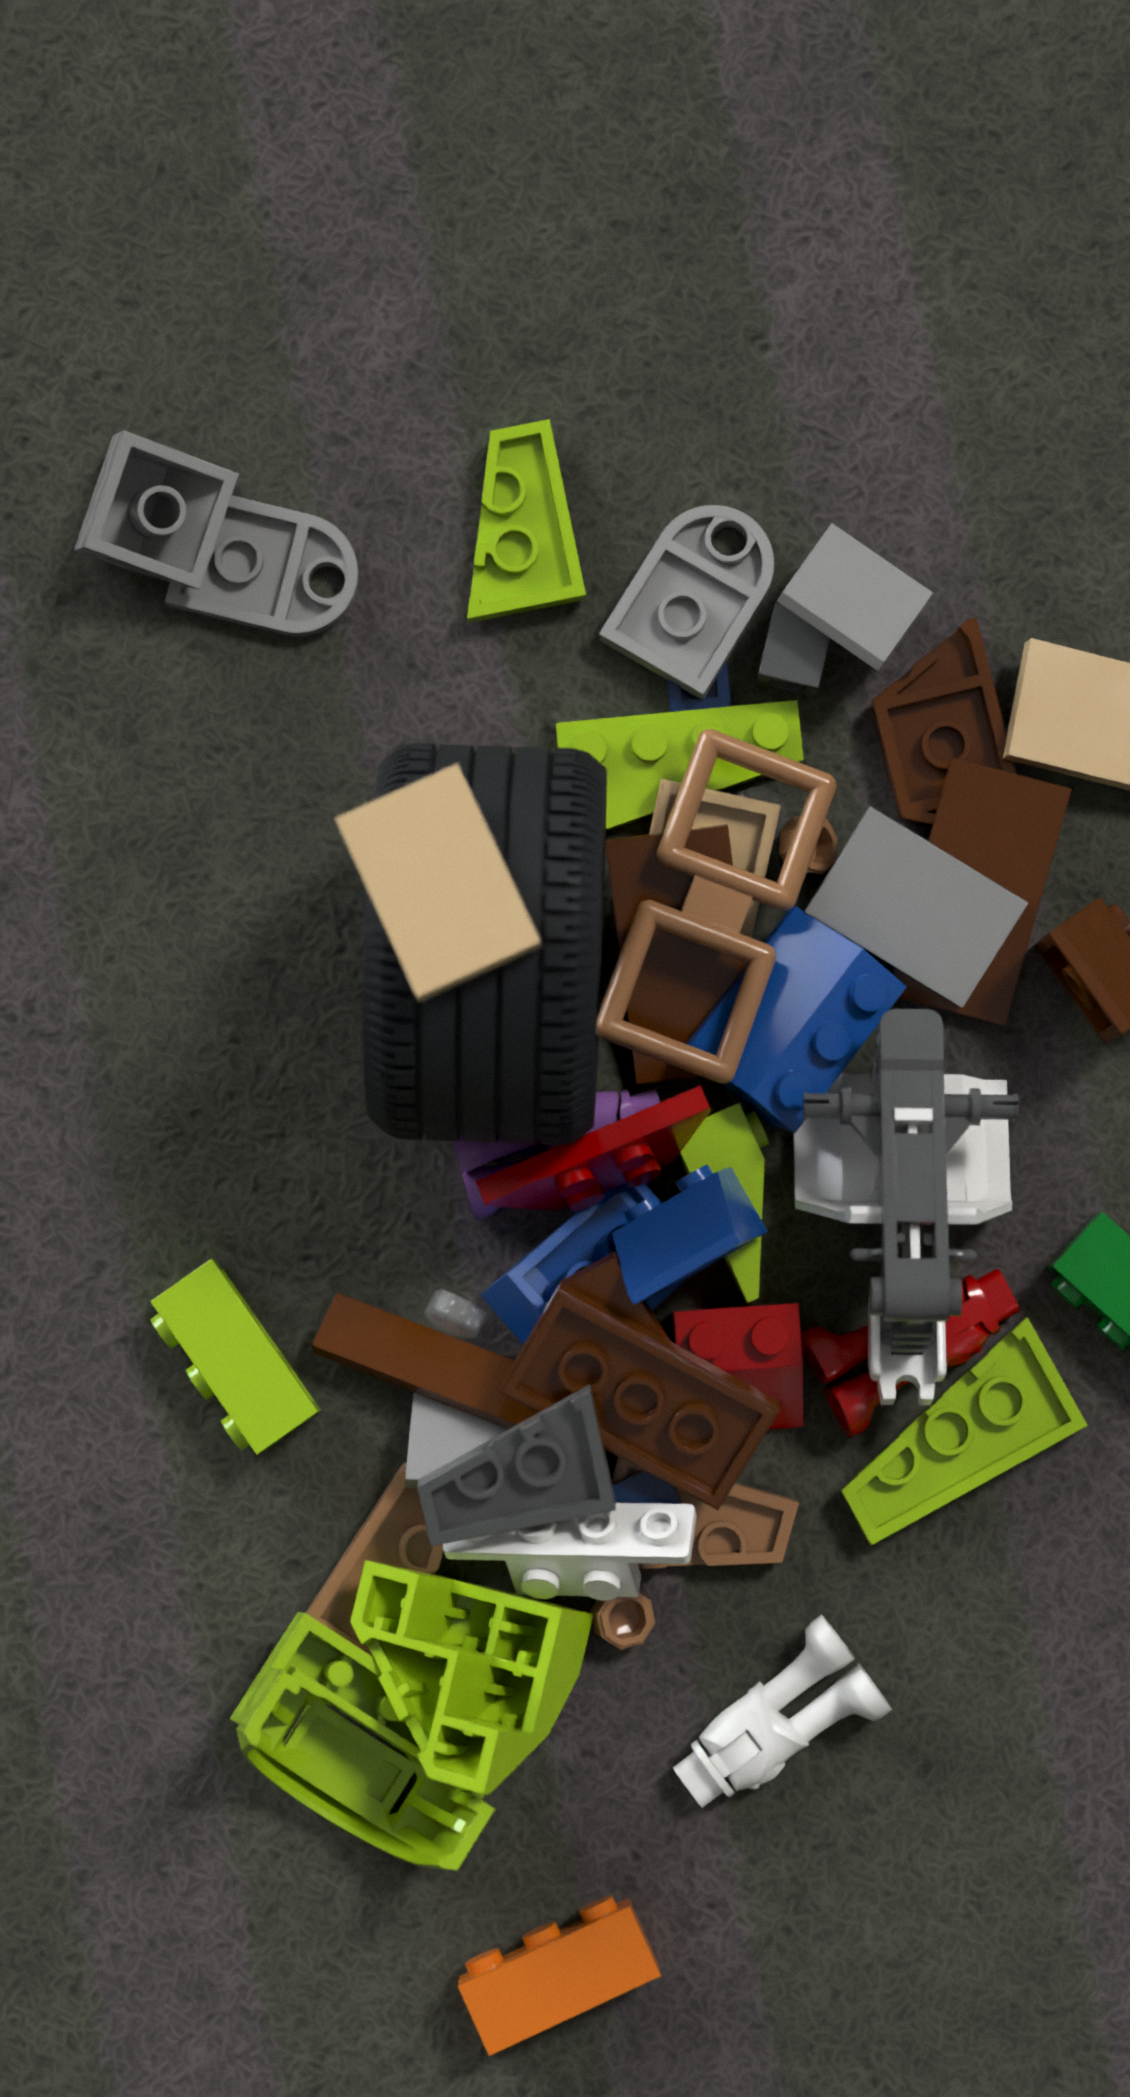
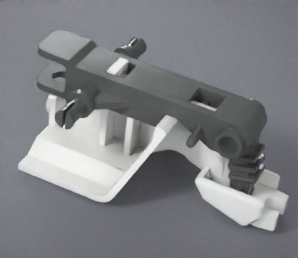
[793,1009,1019,1405]

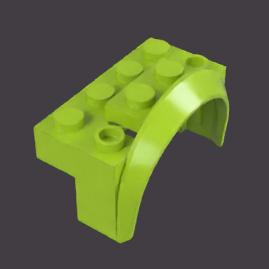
[230,1612,495,1870]

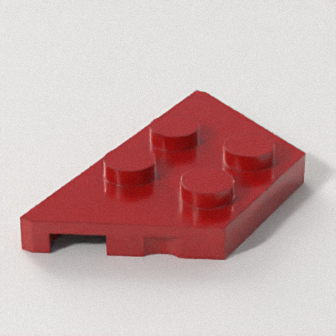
[476,1086,711,1211]

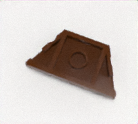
[870,617,1017,828]

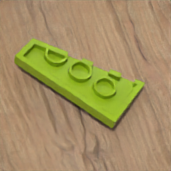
[840,1317,1088,1545]

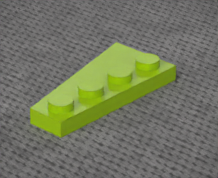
[556,700,804,831]

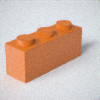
[458,1895,661,2056]

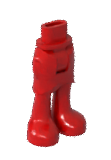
[801,1268,1020,1438]

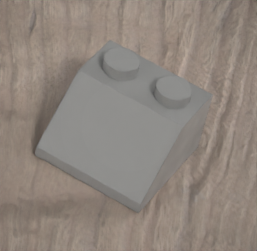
[74,430,239,590]

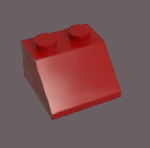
[672,1303,804,1429]

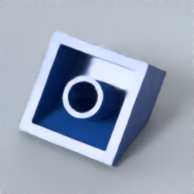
[612,1164,768,1305]

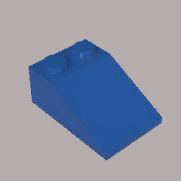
[480,1183,686,1344]

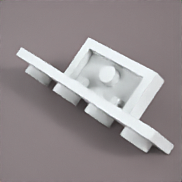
[443,1503,697,1601]

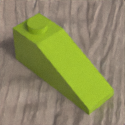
[678,1103,769,1304]

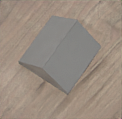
[777,523,933,671]

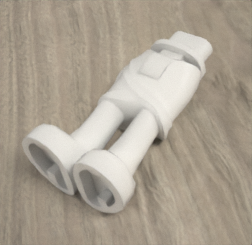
[673,1614,892,1808]

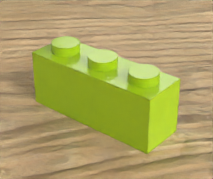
[150,1258,322,1455]

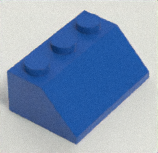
[686,906,907,1133]

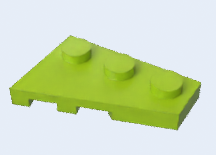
[467,419,586,623]

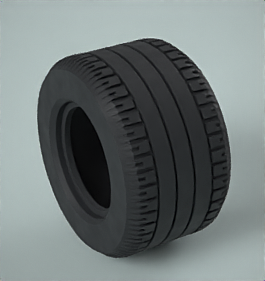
[363,743,607,1145]

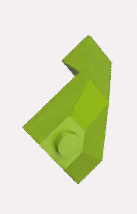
[350,1560,594,1795]

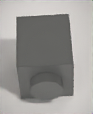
[756,603,830,698]

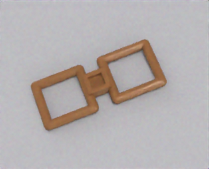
[596,729,837,1084]

